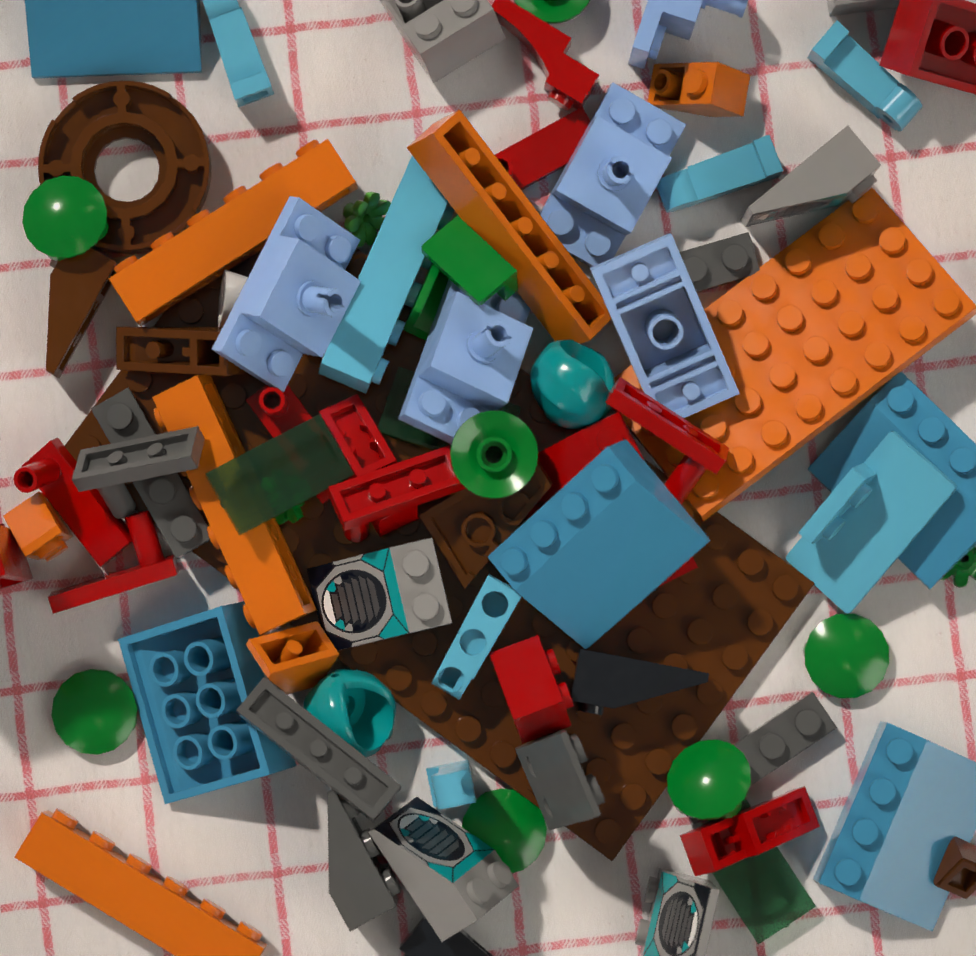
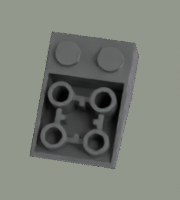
[515,729,605,831]
[327,789,402,931]

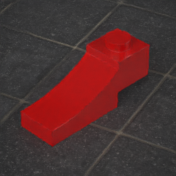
[492,0,599,111]
[319,394,418,537]
[680,786,820,876]

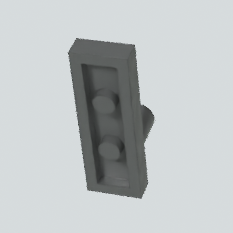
[72,426,205,519]

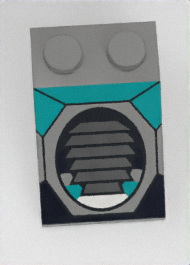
[740,125,881,227]
[307,538,452,651]
[368,797,519,942]
[635,868,720,956]

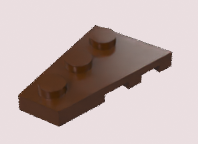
[419,459,553,589]

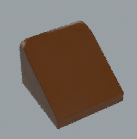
[933,837,976,899]

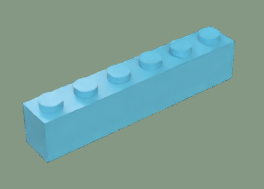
[318,156,455,394]

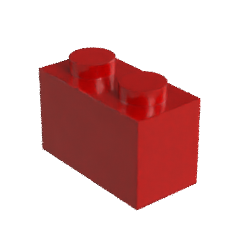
[489,635,574,744]

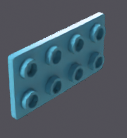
[786,431,957,614]

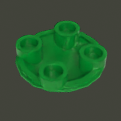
[22,176,108,261]
[803,614,889,698]
[51,669,137,755]
[667,739,751,820]
[462,788,547,873]

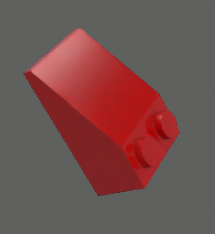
[879,0,976,94]

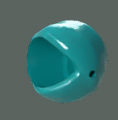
[530,340,615,429]
[303,668,396,758]

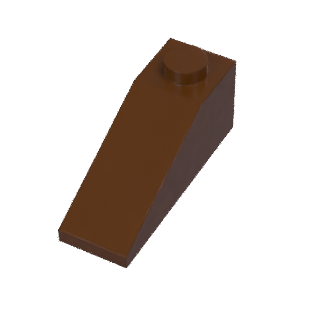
[46,248,118,378]
[116,326,247,376]

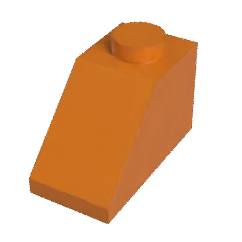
[246,621,339,695]

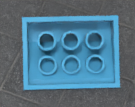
[25,0,202,79]
[808,372,976,590]
[488,439,711,649]
[118,601,297,804]
[813,721,976,932]

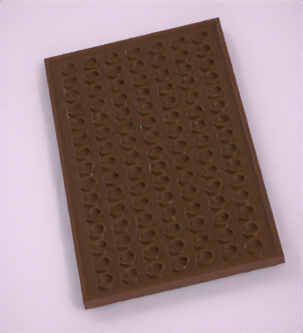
[65,248,815,861]

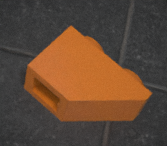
[647,62,750,117]
[3,492,73,562]

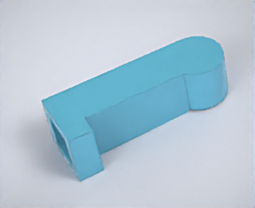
[202,0,274,108]
[807,20,922,132]
[656,135,783,213]
[431,574,522,700]
[426,760,476,809]

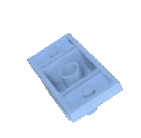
[628,0,748,69]
[539,83,687,267]
[211,196,361,392]
[590,233,740,418]
[398,279,533,444]

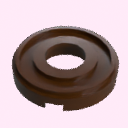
[38,81,212,254]

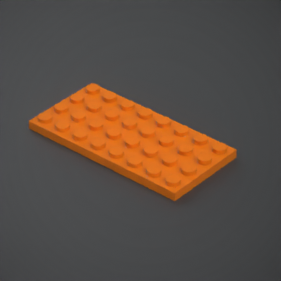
[612,188,976,522]

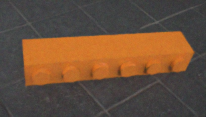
[407,109,611,344]
[108,139,358,327]
[152,375,317,635]
[14,808,267,956]

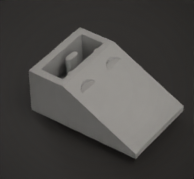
[380,0,506,83]

